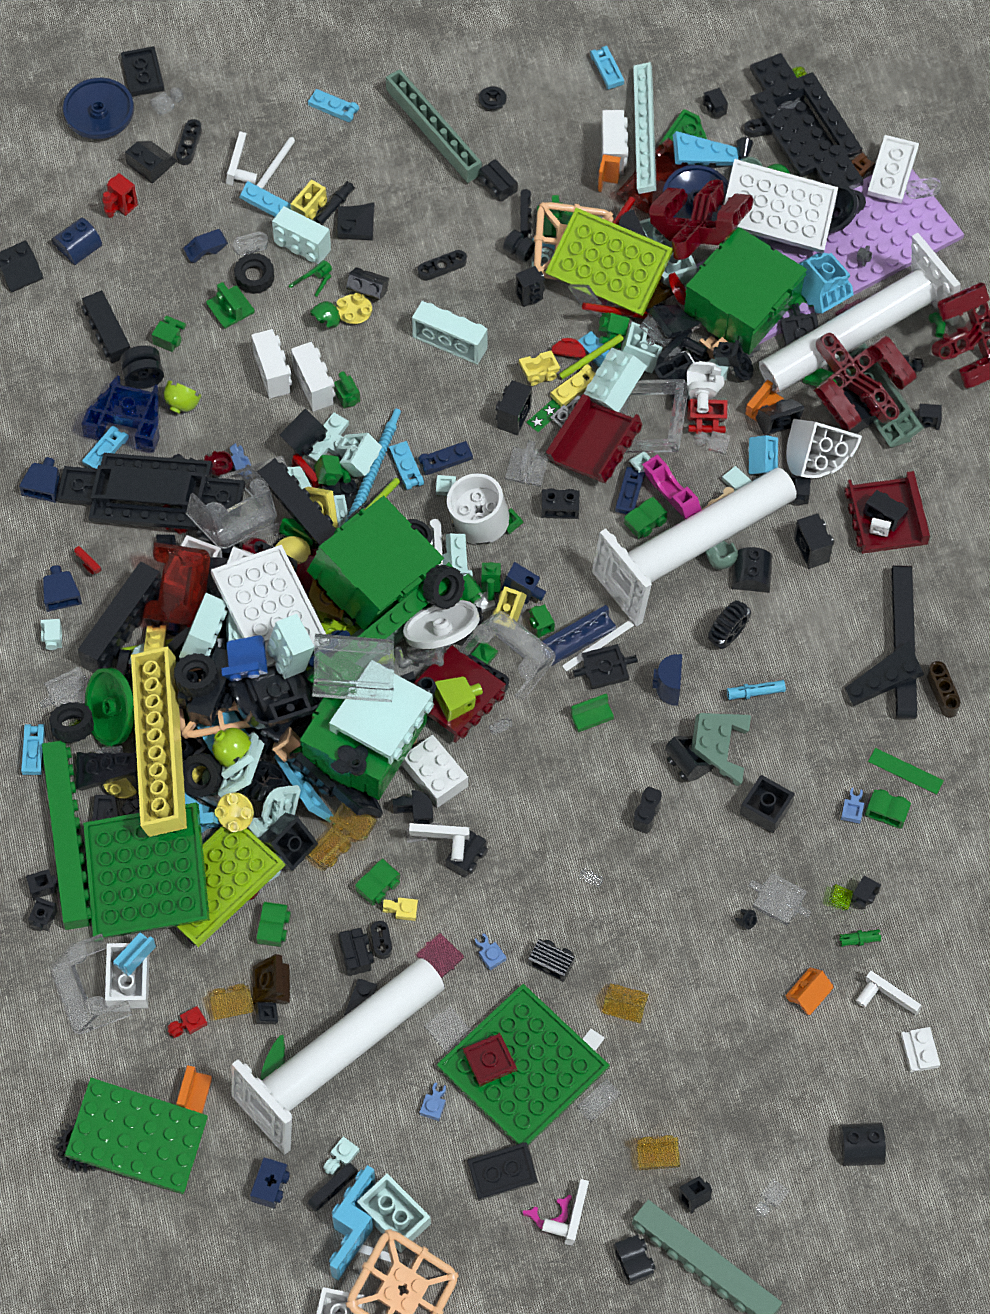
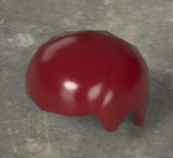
[204,451,234,477]

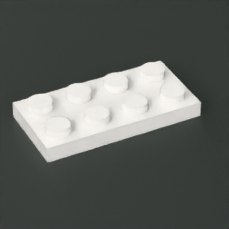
[867,135,919,203]

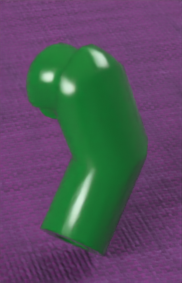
[928,312,946,338]

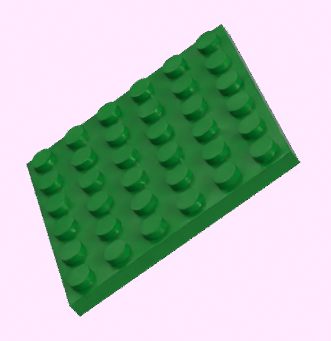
[83,802,210,940]
[437,984,610,1146]

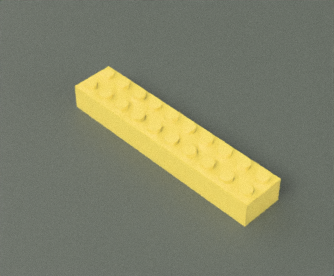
[131,646,187,837]

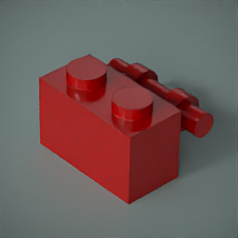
[102,173,138,218]
[687,399,727,435]

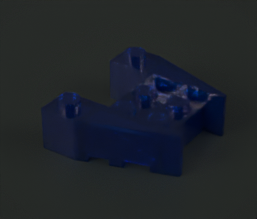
[81,375,160,453]

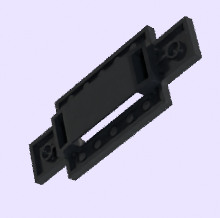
[750,53,864,189]
[56,453,246,530]

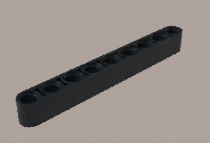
[891,565,917,719]

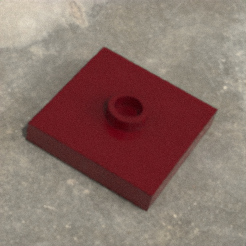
[463,1033,517,1087]

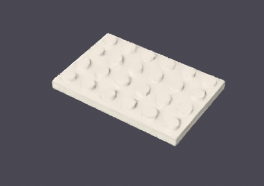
[723,159,838,253]
[211,545,330,668]

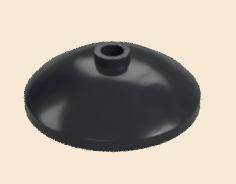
[828,185,859,234]

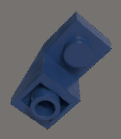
[183,229,228,263]

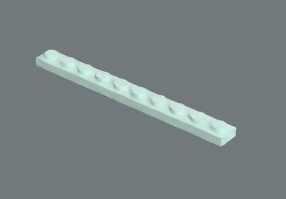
[634,62,656,194]

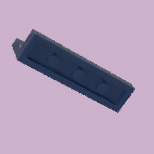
[542,605,616,666]

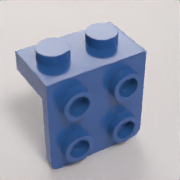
[221,635,268,681]

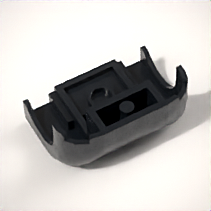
[230,669,325,729]

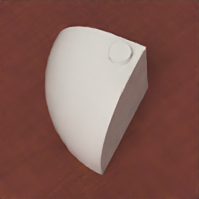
[786,419,862,478]

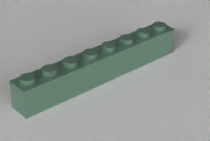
[386,69,482,183]
[632,1199,783,1314]

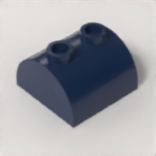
[52,217,103,265]
[652,654,682,706]

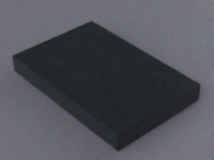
[120,46,165,97]
[467,1142,539,1201]

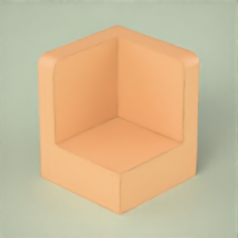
[699,336,727,359]
[272,728,301,762]

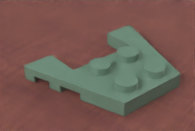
[691,713,751,786]

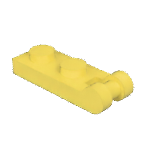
[550,364,596,407]
[144,625,167,652]

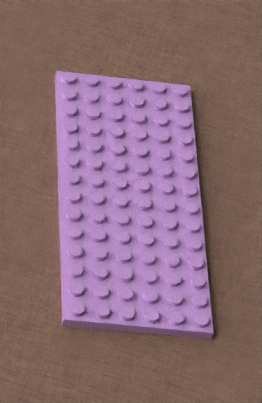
[696,169,964,344]

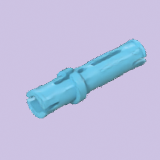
[726,680,786,700]

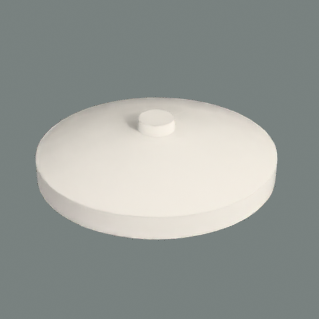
[403,600,480,649]

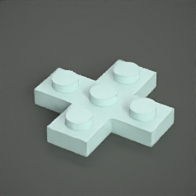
[304,412,349,463]

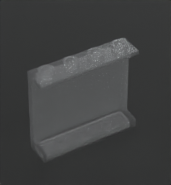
[312,634,394,702]

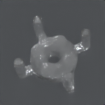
[394,642,456,669]

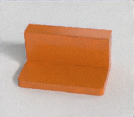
[598,154,621,192]
[745,380,784,421]
[785,967,834,1015]
[176,1065,212,1113]

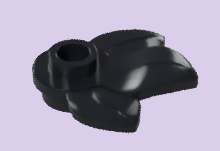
[330,745,368,776]

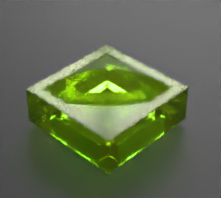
[828,884,853,911]

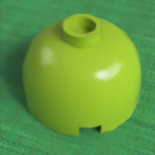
[164,380,202,414]
[212,727,251,767]

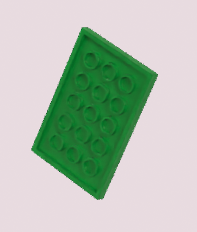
[64,1078,208,1194]

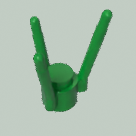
[289,260,332,297]

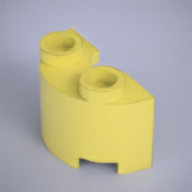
[519,351,560,386]

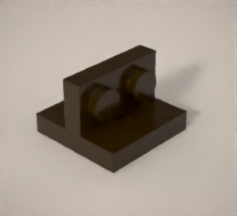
[307,578,344,623]
[252,954,290,1005]

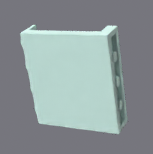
[329,661,434,765]

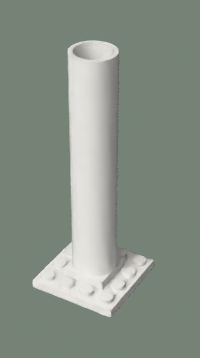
[759,233,960,393]
[592,468,796,627]
[232,958,445,1155]

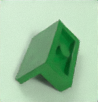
[571,694,614,733]

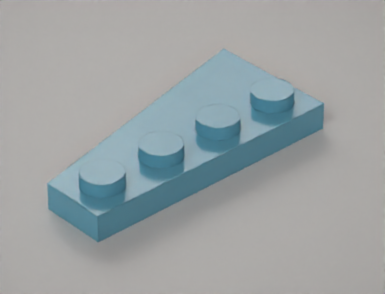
[673,131,738,166]
[274,754,335,823]

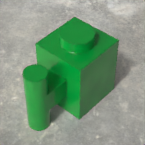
[598,313,630,349]
[151,315,186,352]
[334,371,360,408]
[314,455,351,485]
[481,562,501,601]

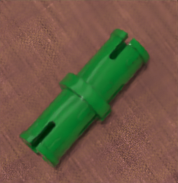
[839,929,881,947]

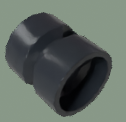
[503,229,535,262]

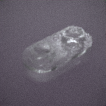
[906,177,942,199]
[233,232,269,255]

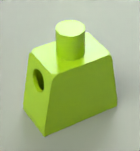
[435,677,483,722]

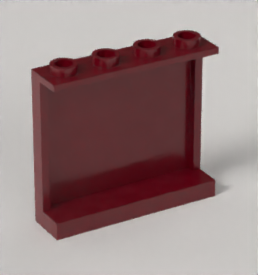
[545,394,643,484]
[844,471,930,554]
[413,645,506,743]

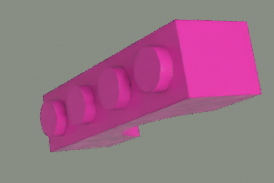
[642,454,702,519]

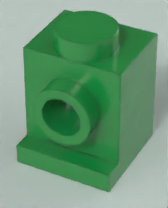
[529,604,555,639]

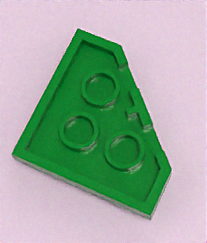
[658,109,709,167]

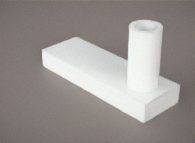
[226,132,257,186]
[409,823,470,862]
[856,971,921,1015]
[542,1179,589,1246]

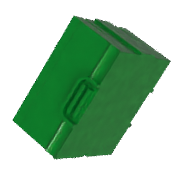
[684,227,808,355]
[307,495,444,631]
[300,665,427,800]

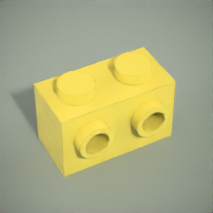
[291,180,327,220]
[491,586,527,631]

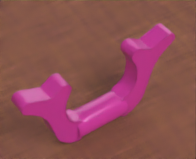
[523,1195,572,1229]

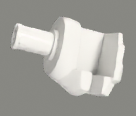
[687,361,725,413]

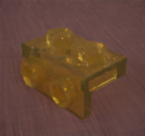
[329,803,378,841]
[307,826,351,871]
[209,983,254,1020]
[602,983,649,1023]
[636,1135,680,1170]

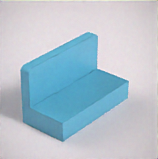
[749,435,778,475]
[113,933,156,976]

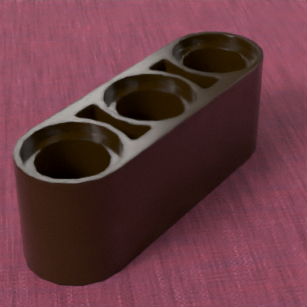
[927,661,961,718]

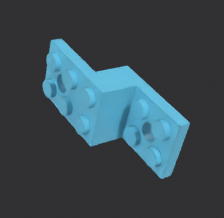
[329,1165,376,1281]

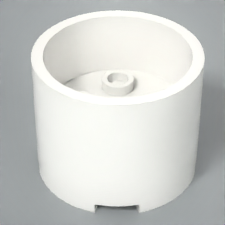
[447,473,509,545]

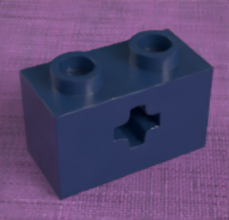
[250,1157,290,1209]

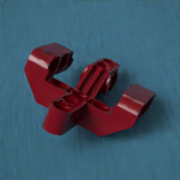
[649,180,753,260]
[931,282,990,388]
[813,333,917,432]

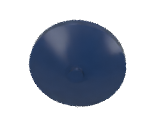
[63,78,134,139]
[662,165,729,221]

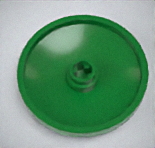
[85,668,134,746]

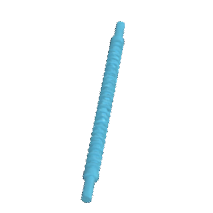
[345,408,401,522]

